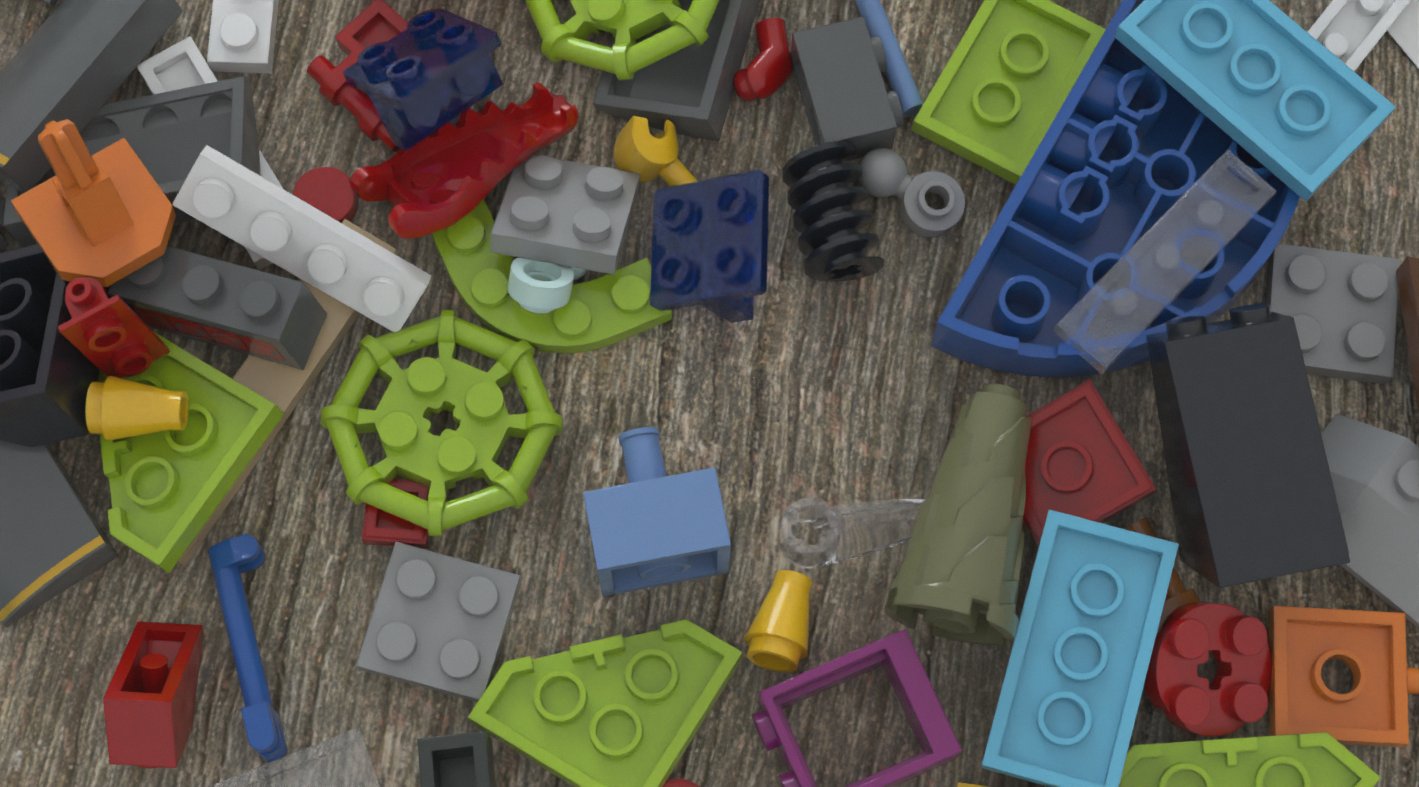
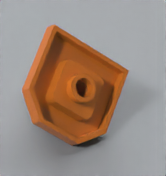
[10,119,176,287]

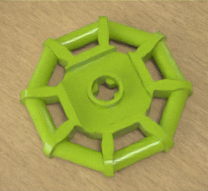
[525,0,720,81]
[320,310,563,536]

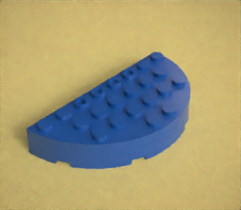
[931,0,1300,378]

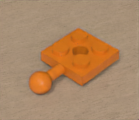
[1268,606,1419,748]

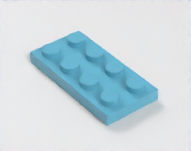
[1114,0,1396,202]
[981,509,1179,787]

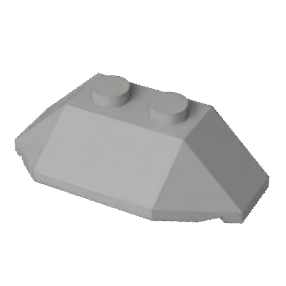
[1321,414,1419,629]

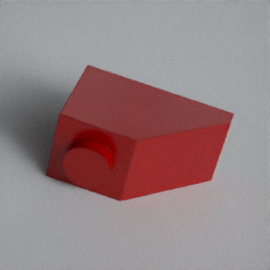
[103,621,203,769]

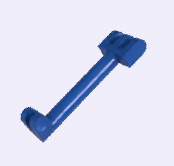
[208,534,288,763]

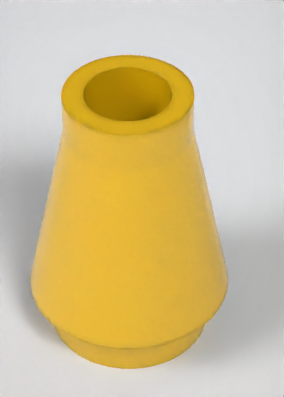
[85,376,189,441]
[744,570,813,673]

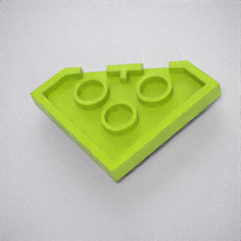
[97,331,284,573]
[468,619,743,787]
[1119,732,1381,787]

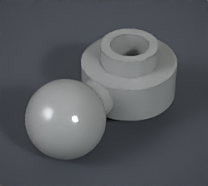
[858,148,965,237]

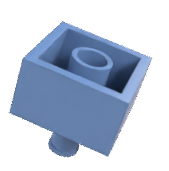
[583,427,731,597]

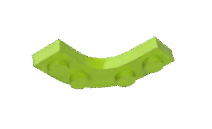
[431,199,672,354]

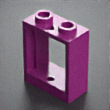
[752,629,962,787]

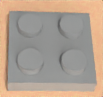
[491,154,640,275]
[1265,243,1400,384]
[356,542,522,702]

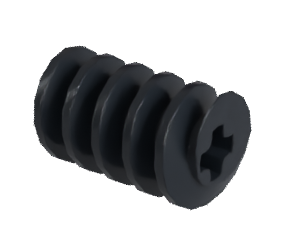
[782,140,884,282]

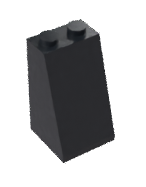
[1146,304,1350,588]

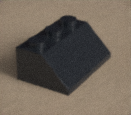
[0,244,112,447]

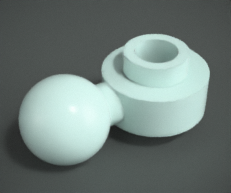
[507,257,587,313]

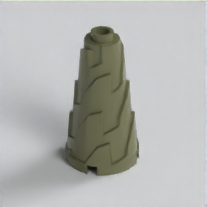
[884,383,1032,645]

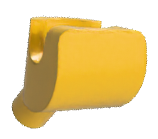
[613,116,699,198]

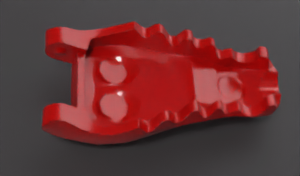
[349,82,580,239]

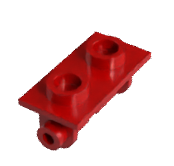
[58,277,170,378]

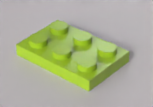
[911,0,1106,185]

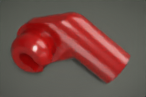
[733,18,793,102]

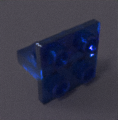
[343,8,503,151]
[650,170,769,323]

